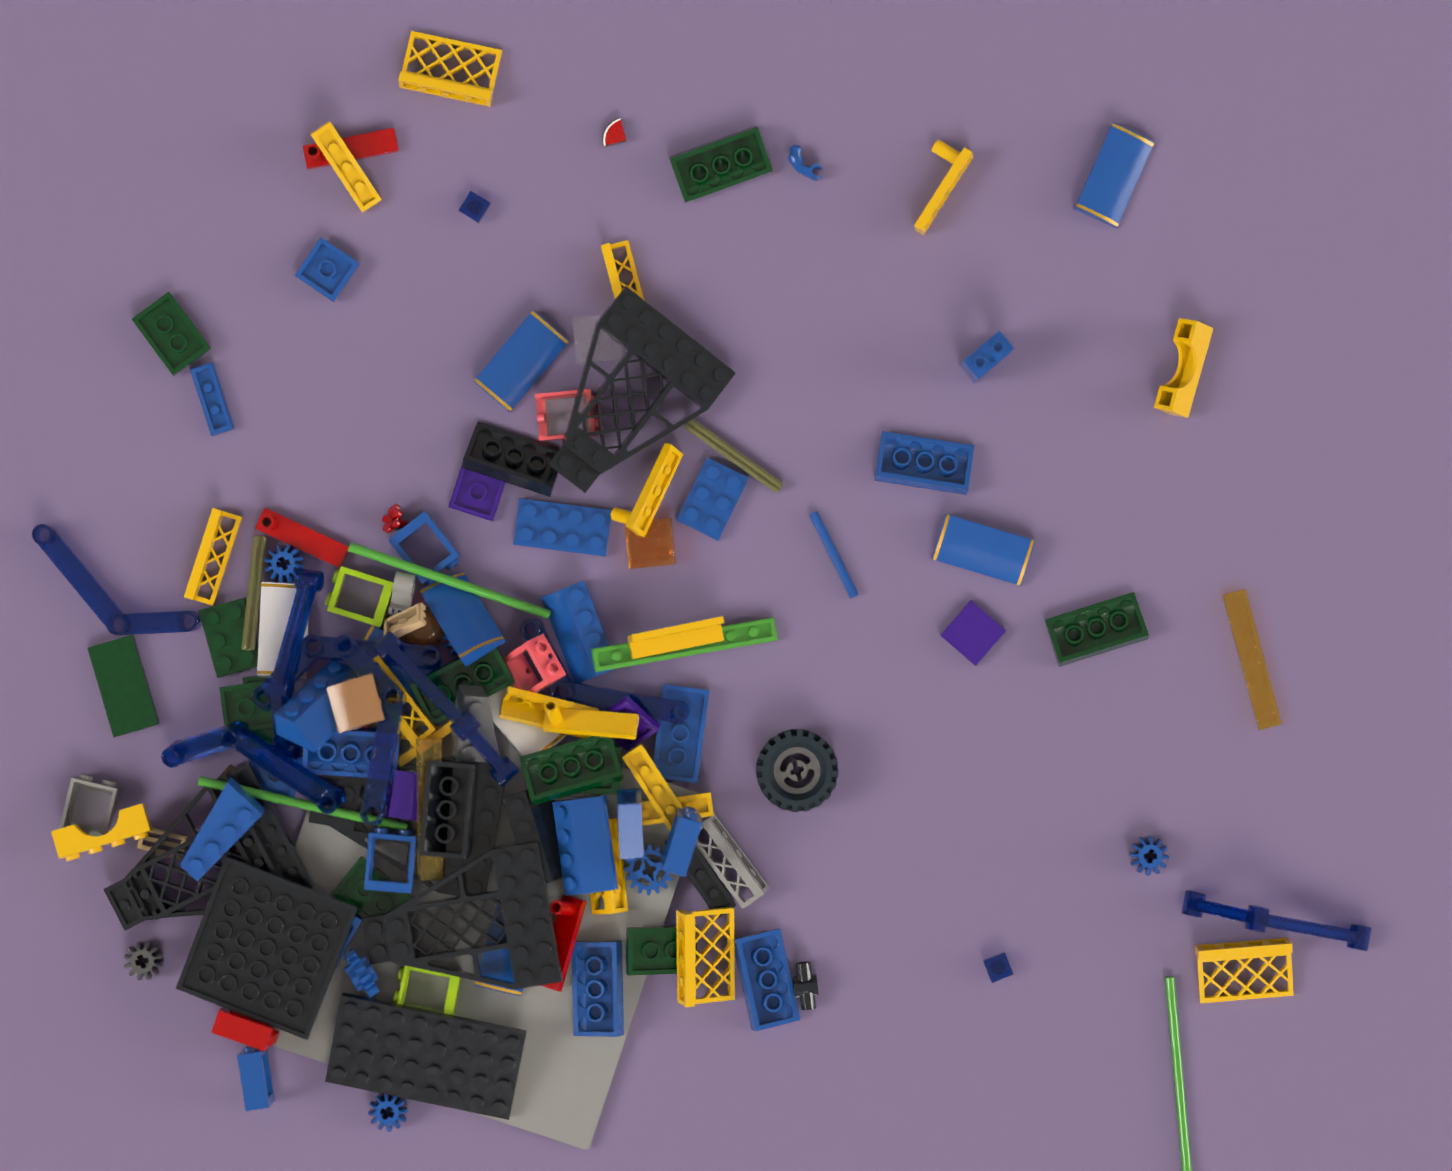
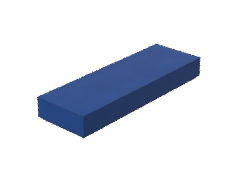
[190,362,234,436]

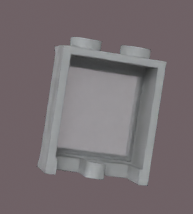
[59,774,121,836]

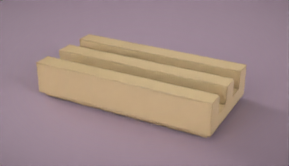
[384,602,426,642]
[136,827,189,860]

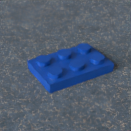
[676,458,749,541]

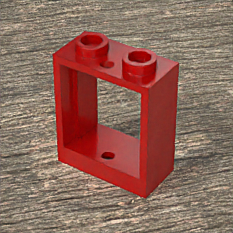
[211,1007,280,1051]

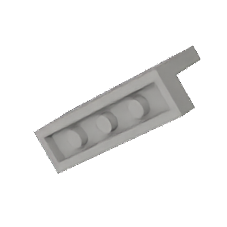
[695,814,770,909]

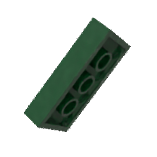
[669,126,773,203]
[1045,592,1149,667]
[410,647,515,725]
[520,736,624,805]

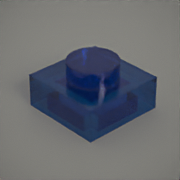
[458,191,491,224]
[983,952,1013,983]

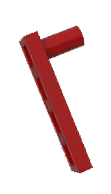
[303,128,399,170]
[255,508,349,568]
[540,894,587,992]

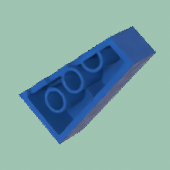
[180,777,265,881]

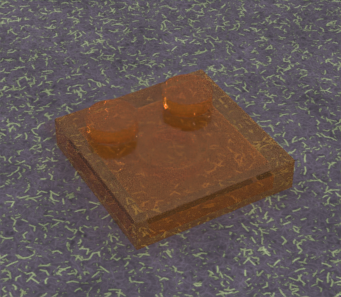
[625,518,676,569]

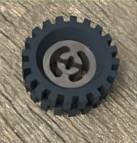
[756,729,839,812]

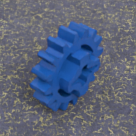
[624,844,673,895]
[343,949,380,998]

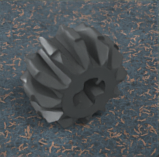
[124,941,164,981]

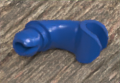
[787,145,822,181]

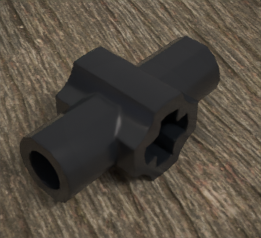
[793,961,819,1010]

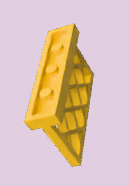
[398,31,502,107]
[676,907,735,1007]
[1195,937,1294,1003]

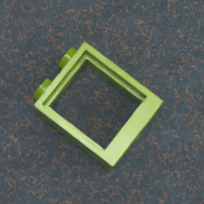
[325,566,394,628]
[393,965,461,1015]

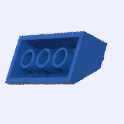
[541,581,614,685]
[275,659,358,752]
[552,795,618,895]

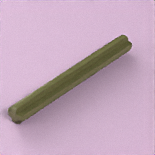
[684,419,783,493]
[242,535,267,651]

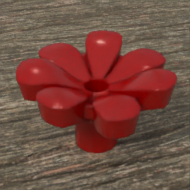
[382,503,407,533]

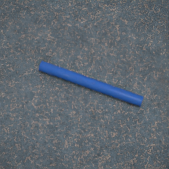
[809,511,859,599]

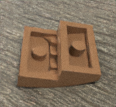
[327,674,384,734]

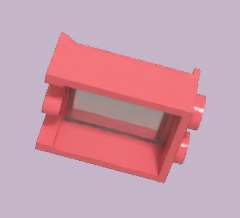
[535,389,599,442]

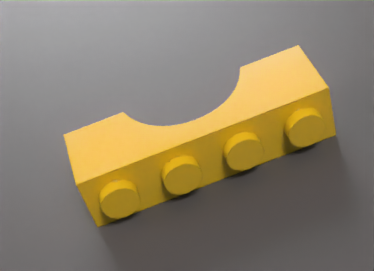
[1154,318,1213,418]
[51,803,153,862]

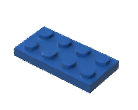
[513,498,612,557]
[653,684,710,783]

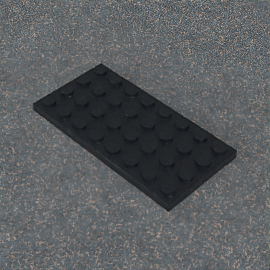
[325,992,527,1120]

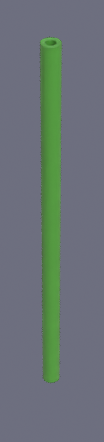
[348,542,551,619]
[198,776,408,831]
[1165,976,1192,1171]

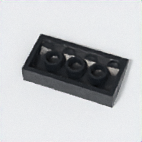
[462,421,559,497]

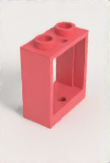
[503,633,566,693]

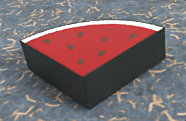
[603,118,626,147]

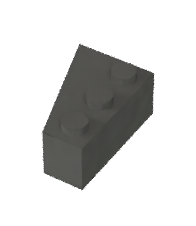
[449,685,501,763]

